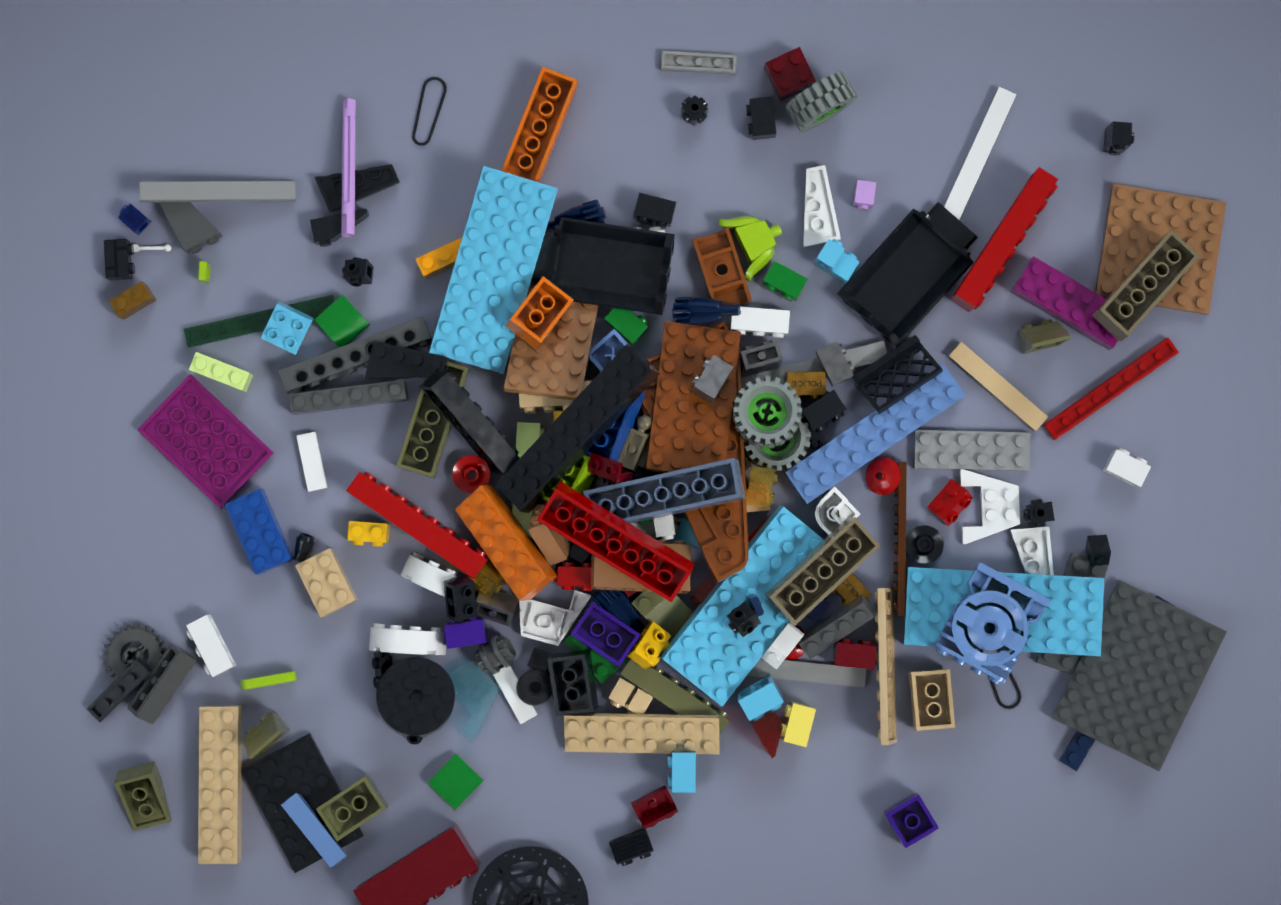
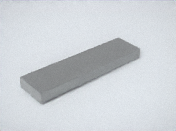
[660,50,737,75]

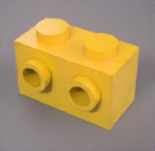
[347,521,390,547]
[627,621,671,669]

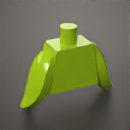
[718,216,782,282]

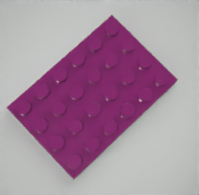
[137,374,274,509]

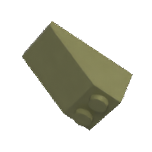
[1017,319,1071,354]
[631,592,693,643]
[243,712,290,759]
[114,761,172,831]
[316,774,389,841]

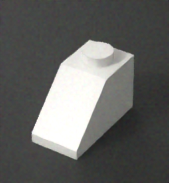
[761,623,804,670]

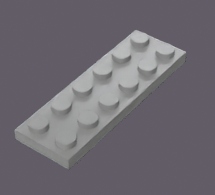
[914,430,1030,471]

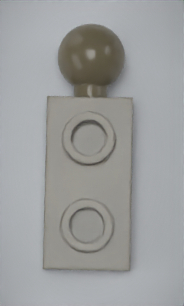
[617,415,652,472]

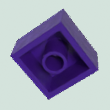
[444,616,488,649]
[883,793,939,848]

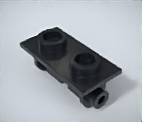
[372,652,392,691]

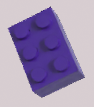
[570,602,641,668]

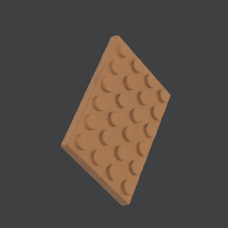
[504,288,599,401]

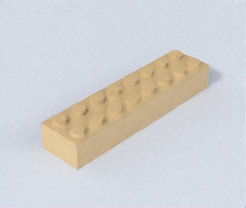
[198,706,242,864]

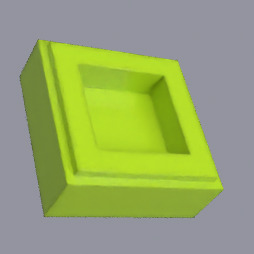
[198,261,211,283]

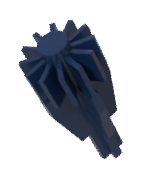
[546,199,606,230]
[672,297,741,325]
[591,589,645,634]

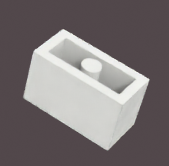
[1103,448,1151,488]

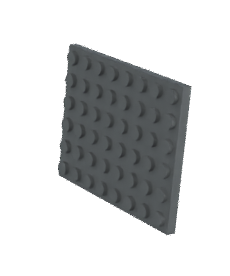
[1052,580,1227,771]

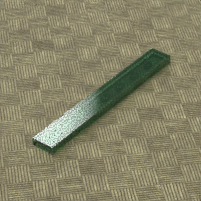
[184,295,335,348]

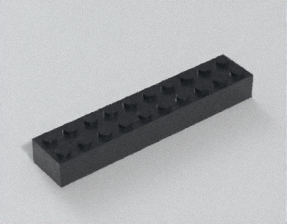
[496,344,661,513]

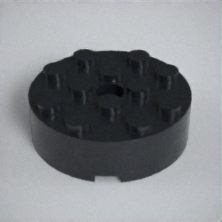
[376,657,455,738]

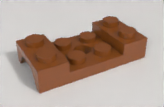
[692,228,752,305]

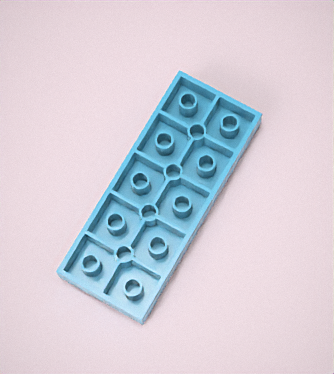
[429,166,558,374]
[659,505,824,706]
[903,567,1104,656]

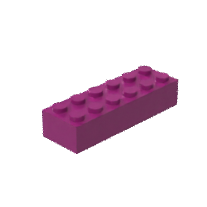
[1010,256,1118,350]

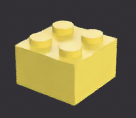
[779,701,816,747]

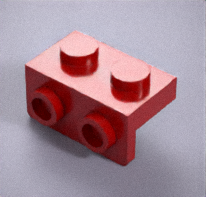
[927,479,973,526]

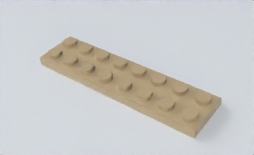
[875,588,897,745]
[564,713,720,755]

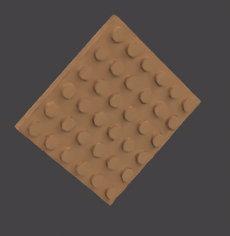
[1095,184,1226,315]

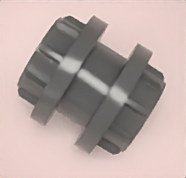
[474,635,516,674]

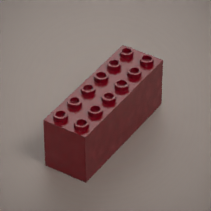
[353,824,481,905]

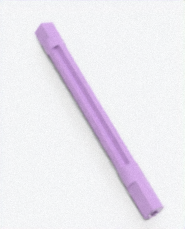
[341,98,356,238]

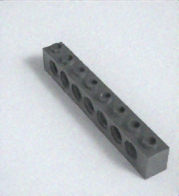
[278,317,432,394]

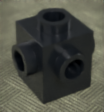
[681,95,708,126]
[342,258,374,287]
[1023,499,1055,527]
[727,602,761,637]

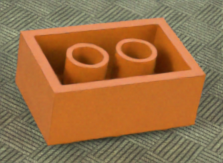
[505,276,574,349]

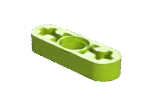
[240,671,297,690]

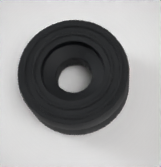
[516,670,552,706]

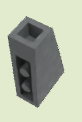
[159,202,222,254]

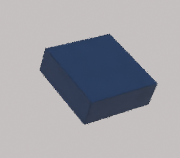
[747,594,764,617]

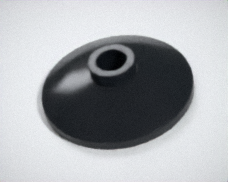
[906,525,944,564]

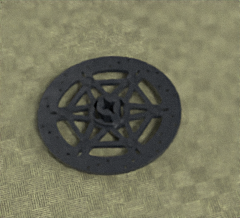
[472,846,589,905]

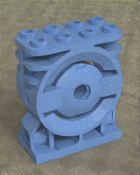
[934,562,1051,685]

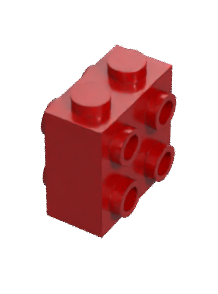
[554,563,593,591]

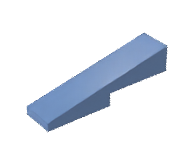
[281,793,347,868]

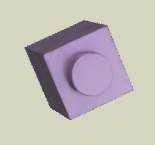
[853,180,876,210]

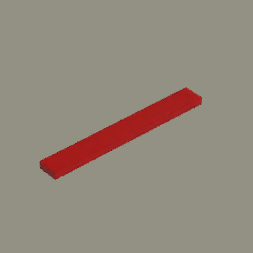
[1043,337,1179,440]

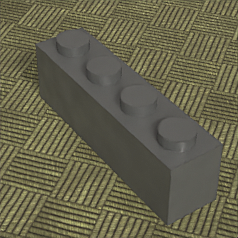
[799,595,874,659]
[127,644,196,725]

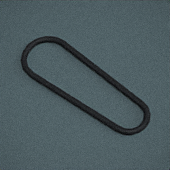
[412,77,447,146]
[980,649,1021,709]

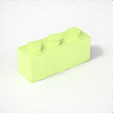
[189,352,253,393]

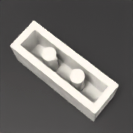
[730,307,790,338]
[186,614,237,677]

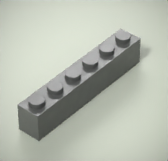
[289,380,408,415]

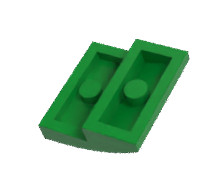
[314,294,370,347]
[427,754,484,811]

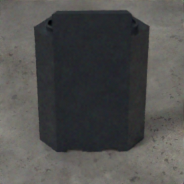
[837,202,978,347]
[531,217,675,315]

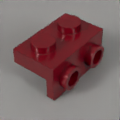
[588,453,633,484]
[631,785,678,829]

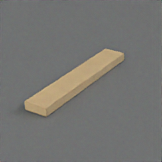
[948,342,1048,431]

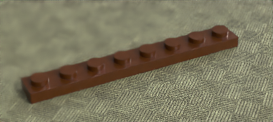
[893,462,907,616]

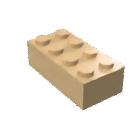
[519,381,592,414]

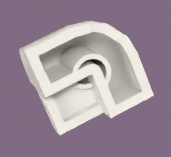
[815,487,860,535]

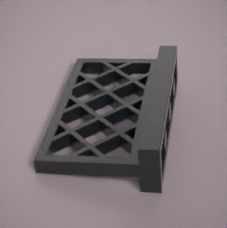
[852,335,943,414]

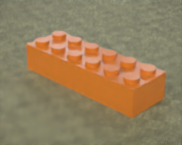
[501,66,579,183]
[455,485,557,601]

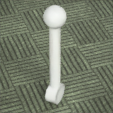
[133,244,172,252]

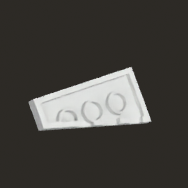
[803,165,841,248]

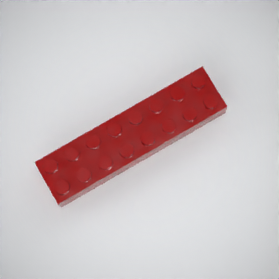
[950,167,1058,312]
[346,472,490,579]
[537,481,694,603]

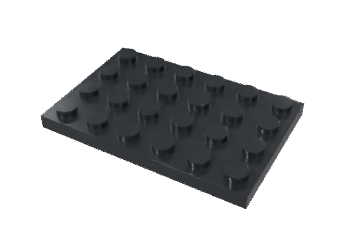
[241,733,364,873]

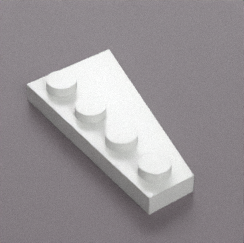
[1010,527,1054,575]

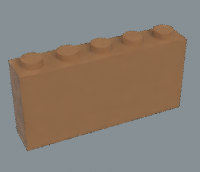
[591,540,691,594]

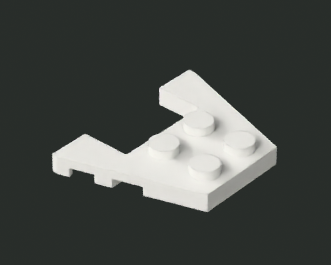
[959,469,1020,544]
[519,590,591,646]

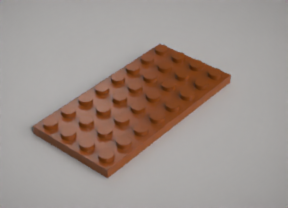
[646,321,741,473]

